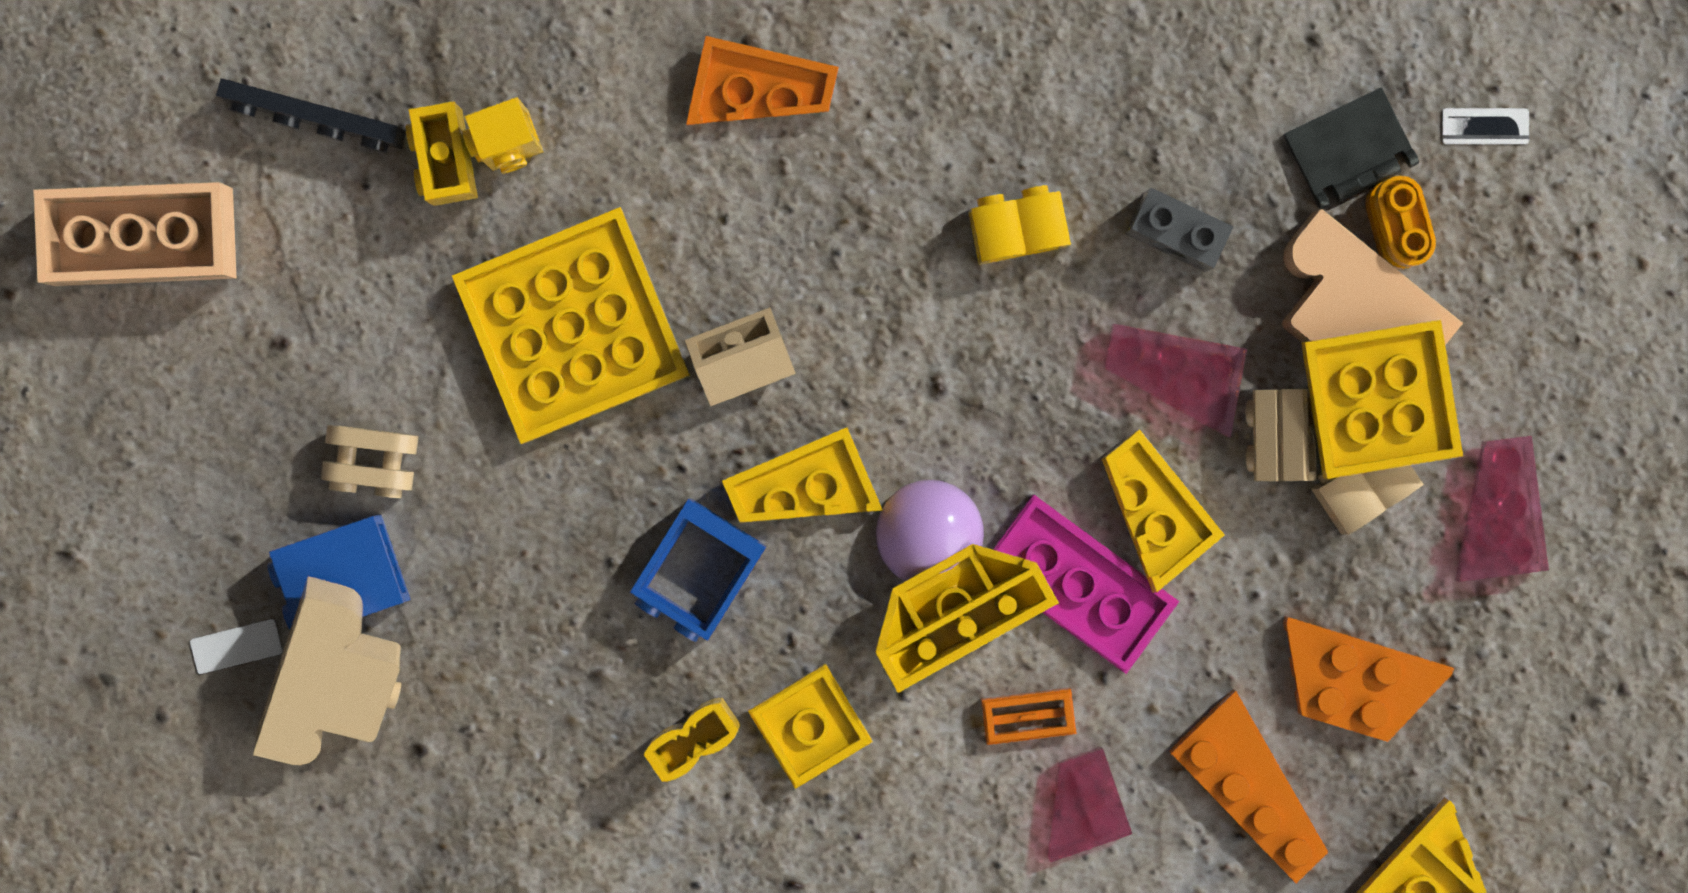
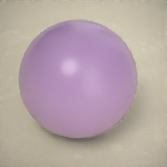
[876,480,984,581]

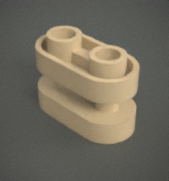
[321,425,418,498]

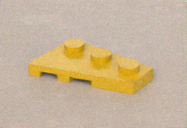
[722,427,883,523]
[1102,429,1225,593]

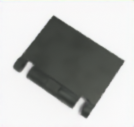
[1283,87,1419,210]

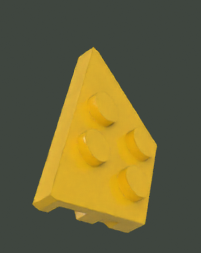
[1356,798,1487,893]

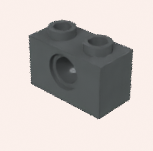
[1124,188,1234,272]

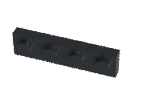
[216,78,406,153]

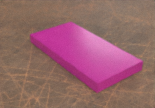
[993,494,1180,674]

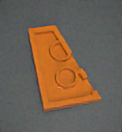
[686,36,839,125]

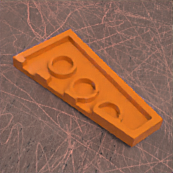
[1169,689,1329,884]

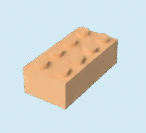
[34,182,237,286]

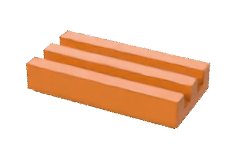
[981,688,1077,745]

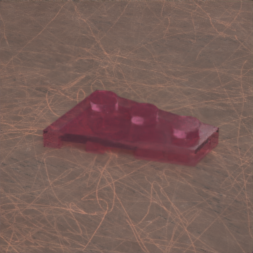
[1103,324,1247,438]
[1455,436,1549,582]

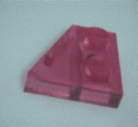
[1046,747,1132,863]

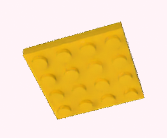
[452,207,690,444]

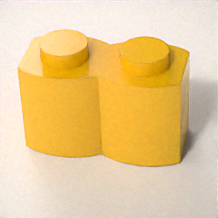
[968,185,1071,265]
[644,698,740,782]

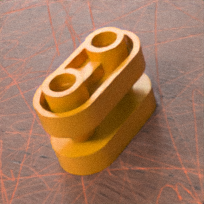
[1365,176,1436,270]

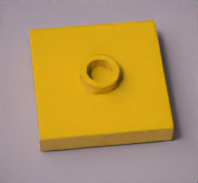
[748,663,873,789]

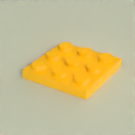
[1301,320,1463,479]

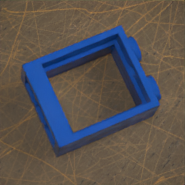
[630,498,767,642]

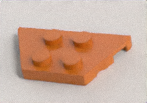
[1283,616,1454,742]

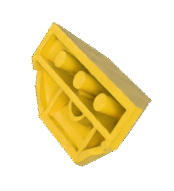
[875,544,1059,693]

